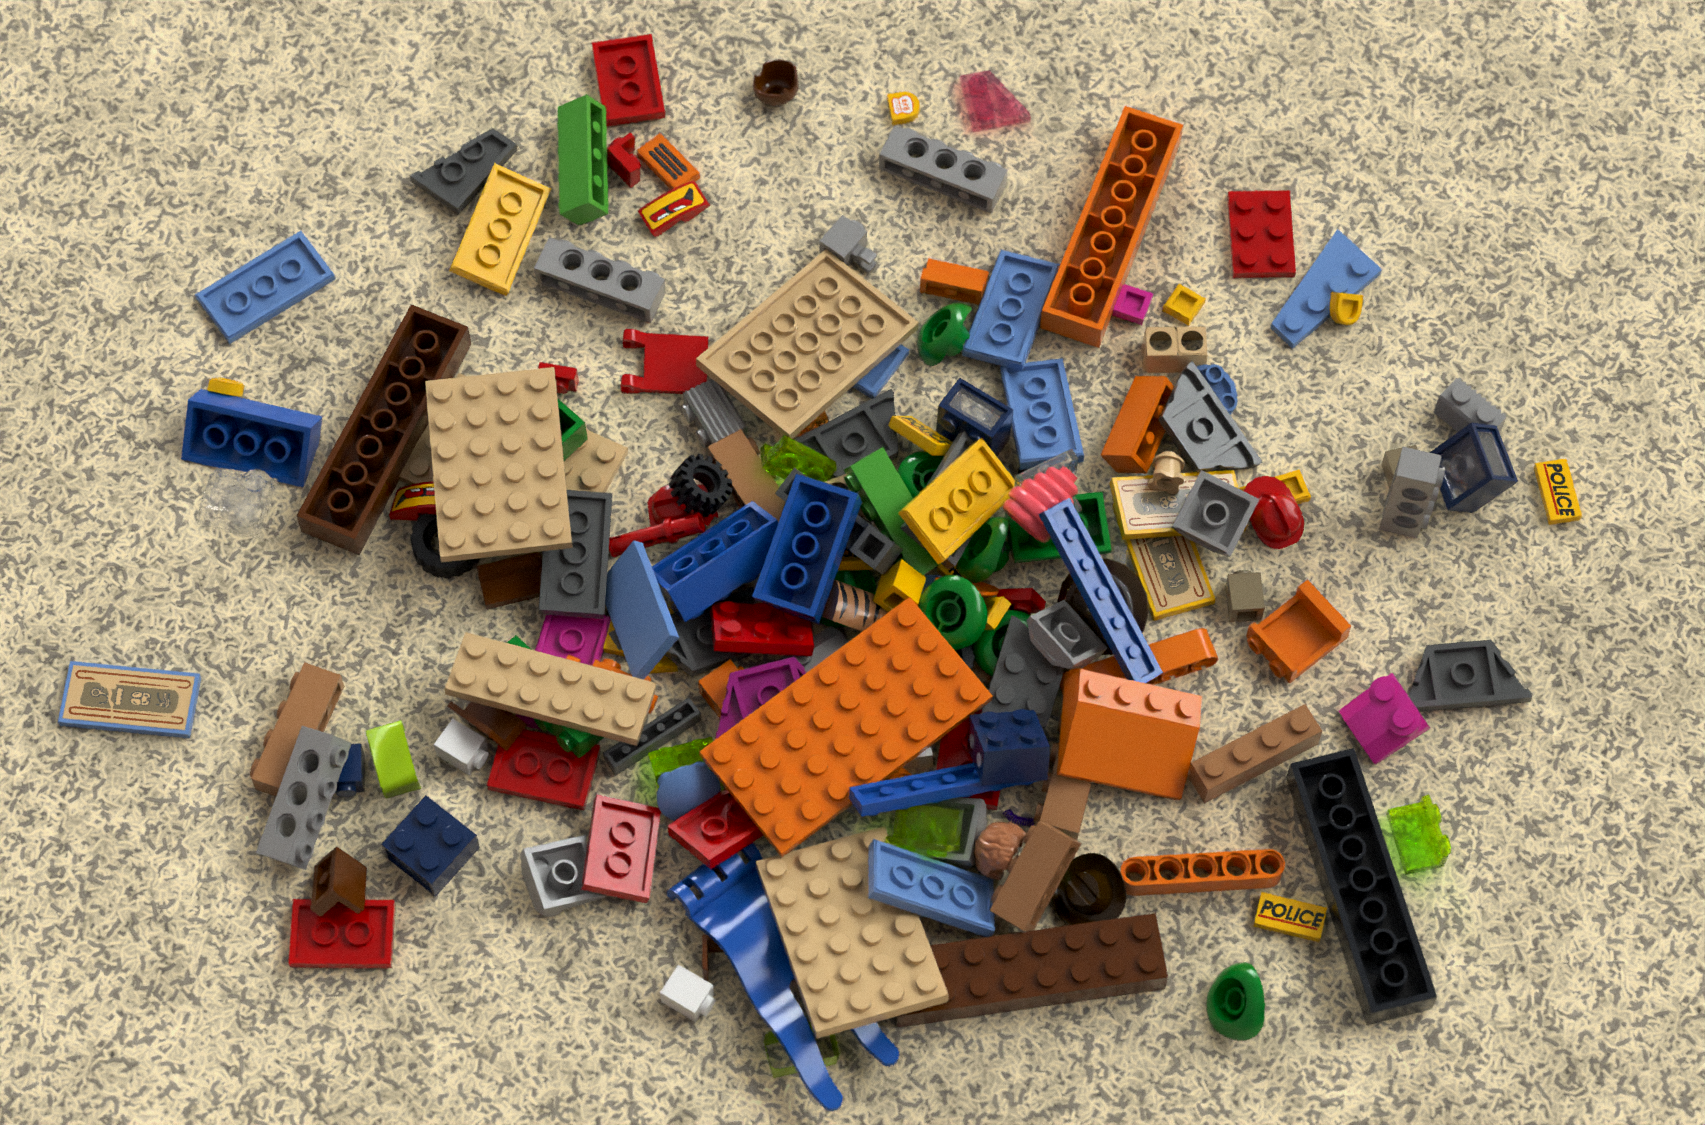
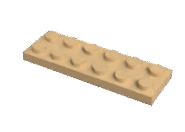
[445,632,656,746]

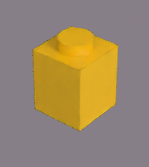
[873,559,926,612]

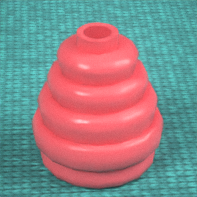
[1003,466,1078,543]

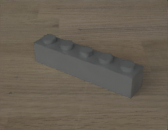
[603,697,701,776]

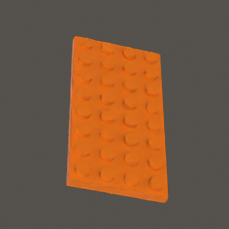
[699,597,993,857]

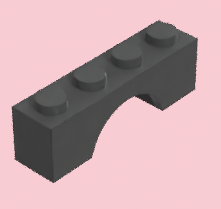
[775,468,903,575]

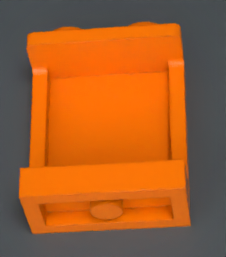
[1246,579,1351,684]

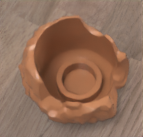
[974,821,1026,880]

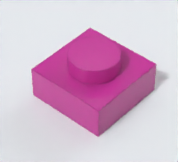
[1112,284,1153,325]

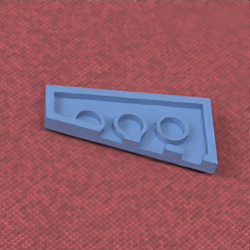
[1271,229,1382,349]

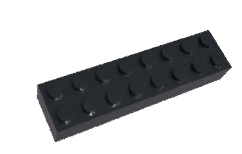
[1286,748,1437,1026]

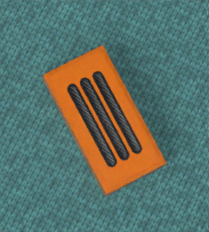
[637,133,700,190]

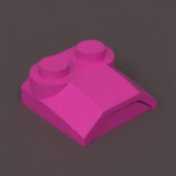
[1339,673,1430,765]

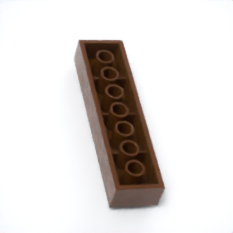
[297,304,472,555]
[895,913,1168,1028]

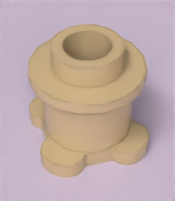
[1148,451,1185,494]

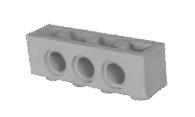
[879,125,1008,214]
[534,237,666,323]
[1379,447,1445,538]
[256,726,351,870]

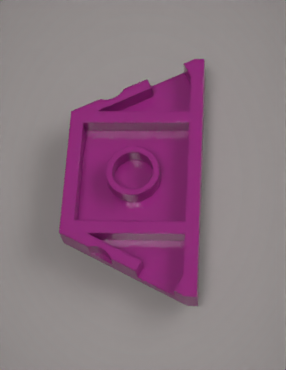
[716,657,806,739]

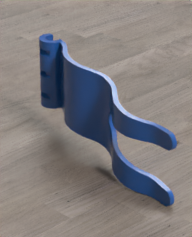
[667,842,899,1112]

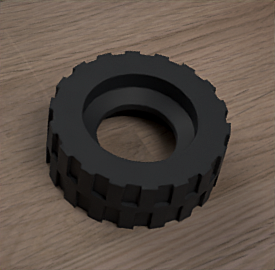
[410,514,480,579]

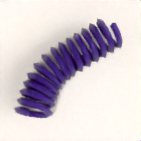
[1003,809,1034,827]

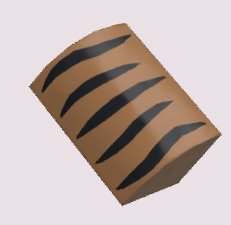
[822,580,888,631]

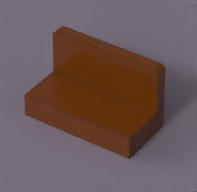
[477,552,542,610]
[447,701,527,751]
[311,846,367,916]

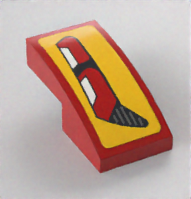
[637,180,711,237]
[389,481,436,521]

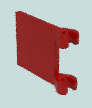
[620,329,708,394]

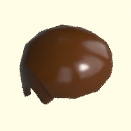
[753,59,799,106]

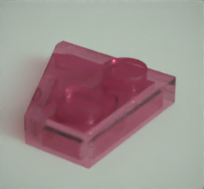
[960,70,1031,132]

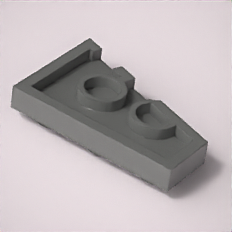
[410,128,517,214]

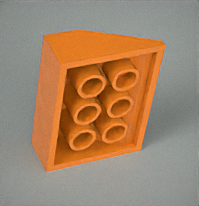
[1057,669,1202,800]

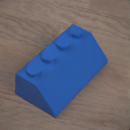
[181,389,323,487]
[752,474,862,624]
[652,501,779,622]

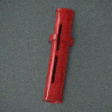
[609,512,705,558]

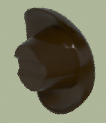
[1052,853,1126,925]

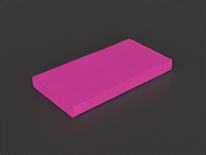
[515,615,611,732]

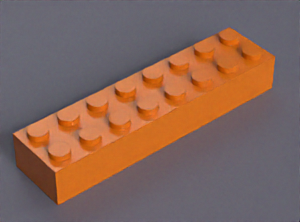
[1040,106,1183,348]

